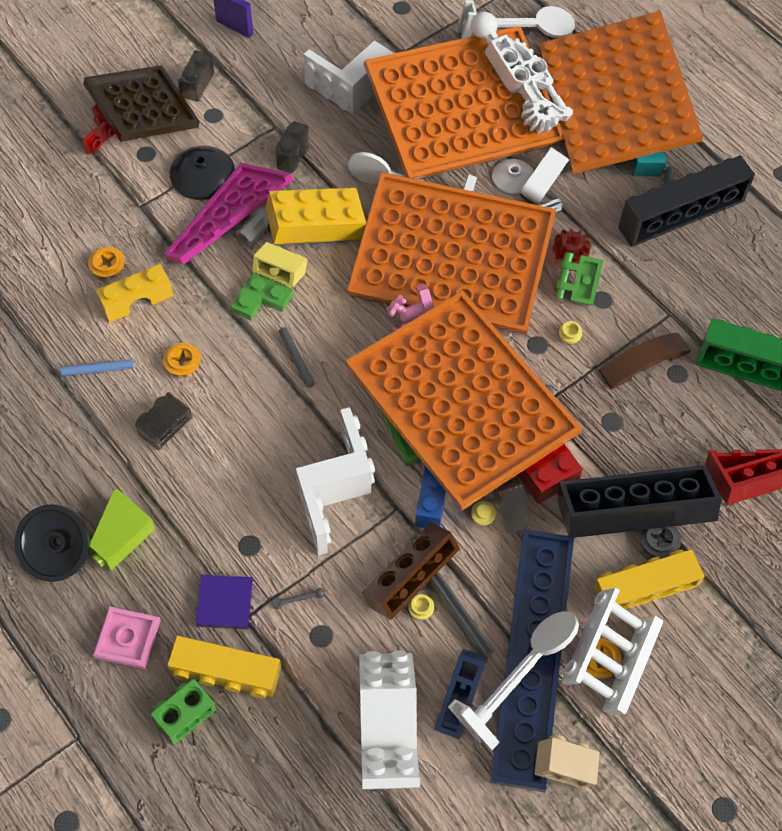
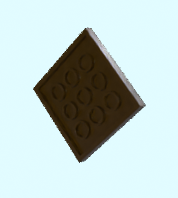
[83,65,200,142]

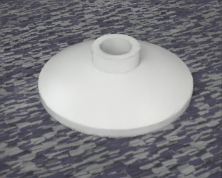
[492,159,534,195]

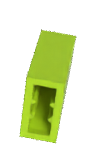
[90,488,155,571]

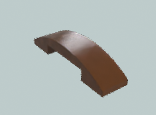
[599,332,691,390]

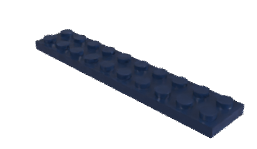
[490,529,574,792]

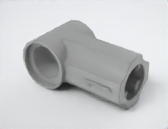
[236,204,271,246]

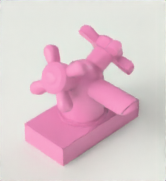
[386,284,434,331]

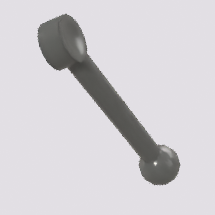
[272,588,325,609]

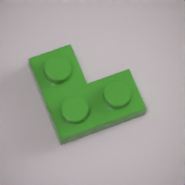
[231,273,294,320]

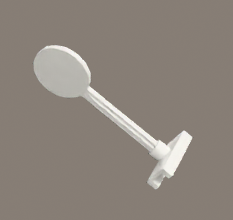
[456,0,575,39]
[348,152,477,191]
[448,611,579,750]

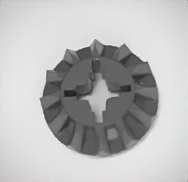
[640,526,681,558]

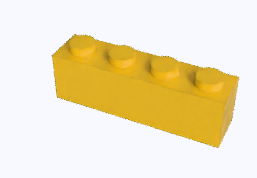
[593,549,705,615]
[167,636,281,699]

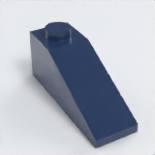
[434,649,488,739]

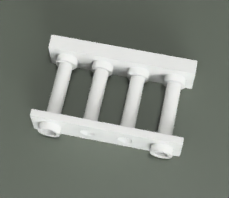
[561,588,663,716]

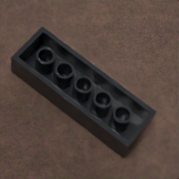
[618,155,755,247]
[558,465,722,538]

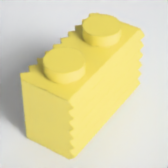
[252,242,307,288]

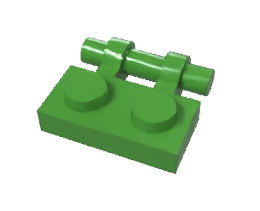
[554,252,604,306]

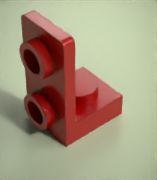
[82,104,115,155]

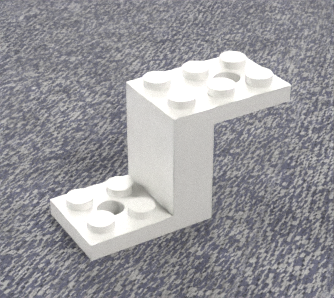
[303,40,394,114]
[296,407,375,556]
[359,650,420,789]

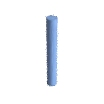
[61,359,134,376]

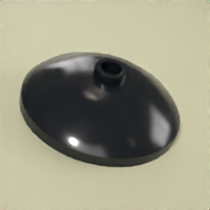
[169,146,235,200]
[15,504,90,582]

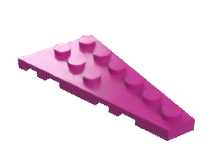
[164,163,293,265]

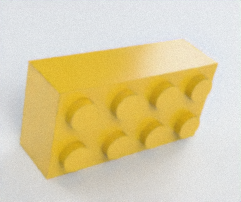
[265,188,366,244]

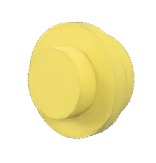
[559,321,582,344]
[471,501,496,526]
[408,594,434,620]

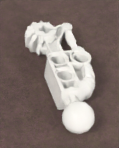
[471,11,573,134]

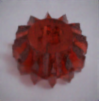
[552,227,591,264]

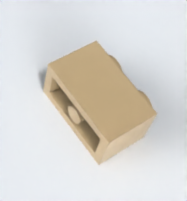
[534,735,600,789]

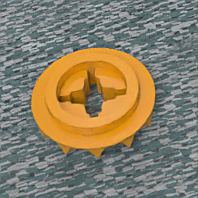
[88,247,126,279]
[163,343,201,378]
[586,638,622,679]

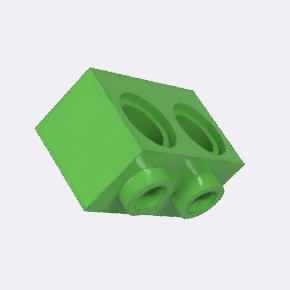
[151,679,217,745]

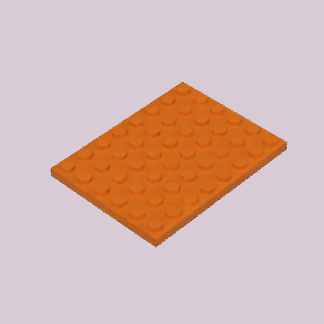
[539,10,703,174]
[363,26,564,179]
[347,172,556,334]
[345,291,582,511]

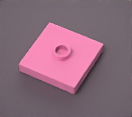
[93,606,161,669]

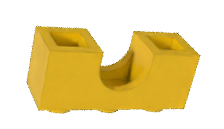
[96,264,173,322]

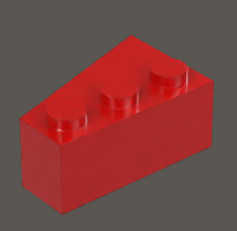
[705,449,782,505]

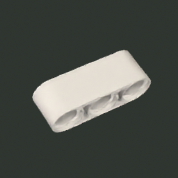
[520,147,569,205]

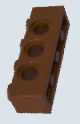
[362,523,460,620]

